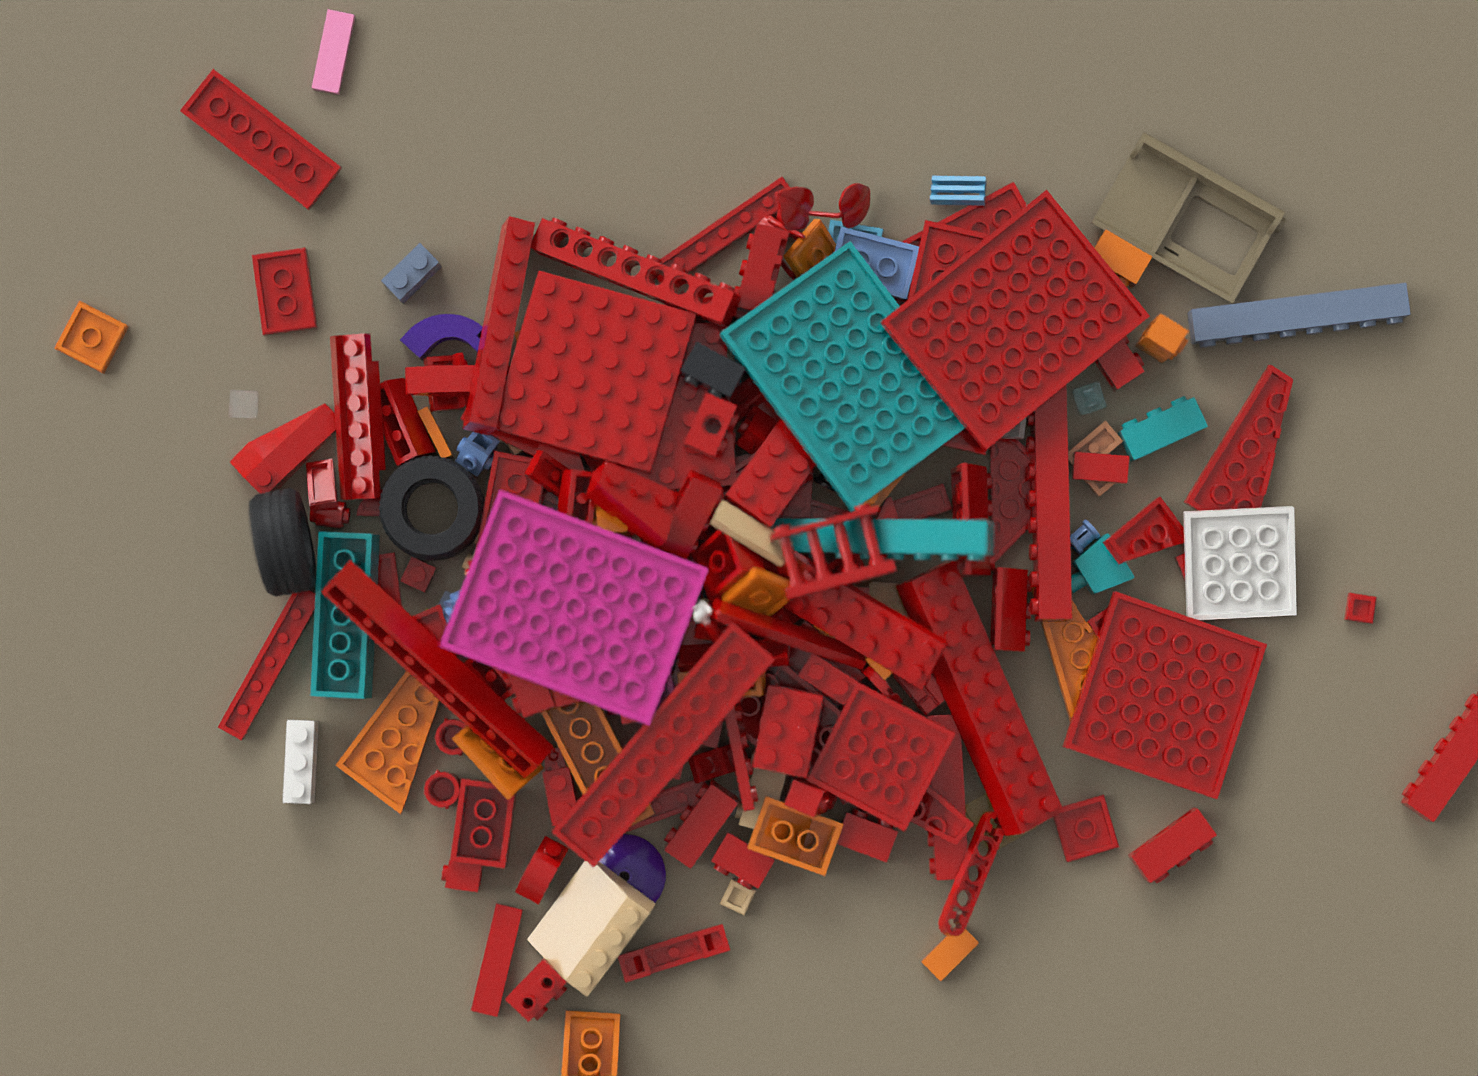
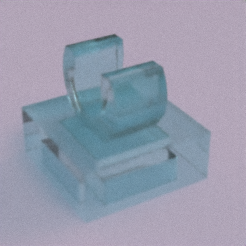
[1072,381,1107,416]

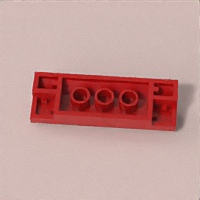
[330,333,386,500]

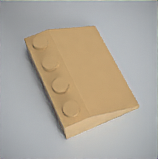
[527,861,656,997]

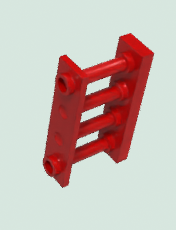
[769,503,896,601]

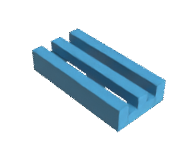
[930,176,987,205]

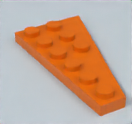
[1032,588,1098,722]
[336,671,440,814]

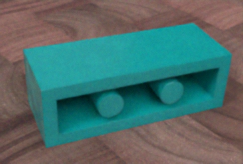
[1117,396,1208,462]

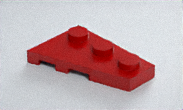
[1103,496,1184,564]

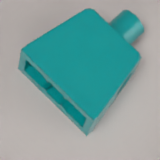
[1071,533,1135,595]

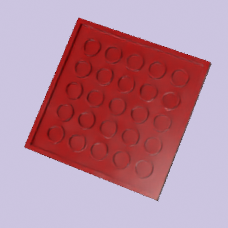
[495,271,697,473]
[1062,591,1267,799]

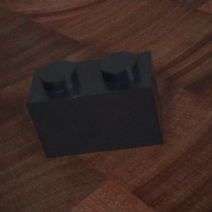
[681,342,745,400]

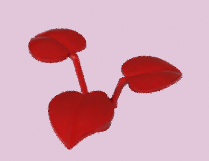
[775,183,871,281]

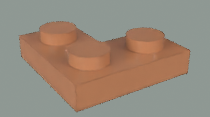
[1068,421,1123,497]

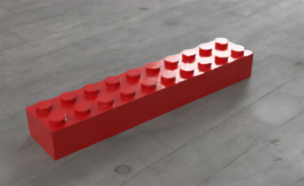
[896,560,1064,836]

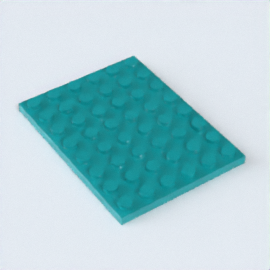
[719,241,965,512]

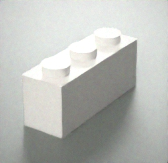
[283,720,319,804]

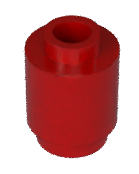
[309,501,351,529]

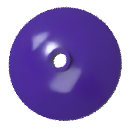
[599,834,666,903]

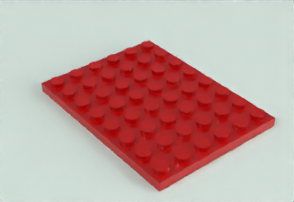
[880,190,1150,451]

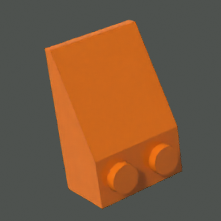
[747,796,843,876]
[561,1011,620,1076]

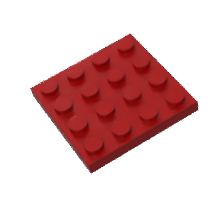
[807,682,956,831]

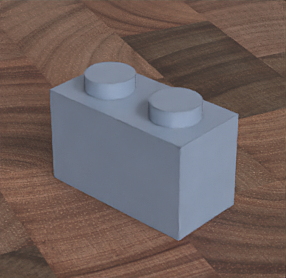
[381,243,442,304]

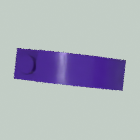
[400,314,482,361]

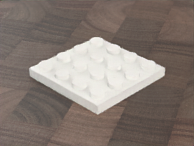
[1183,506,1297,620]

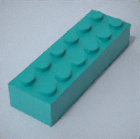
[310,532,380,699]

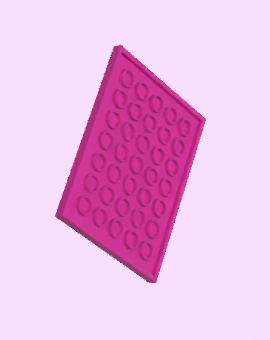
[440,490,708,725]

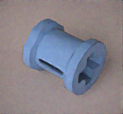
[1070,519,1101,555]

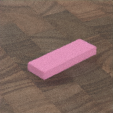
[312,10,355,95]

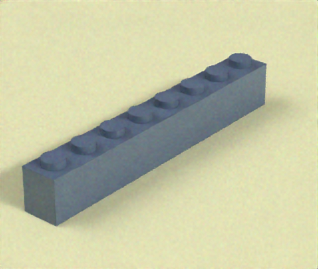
[1187,283,1411,348]

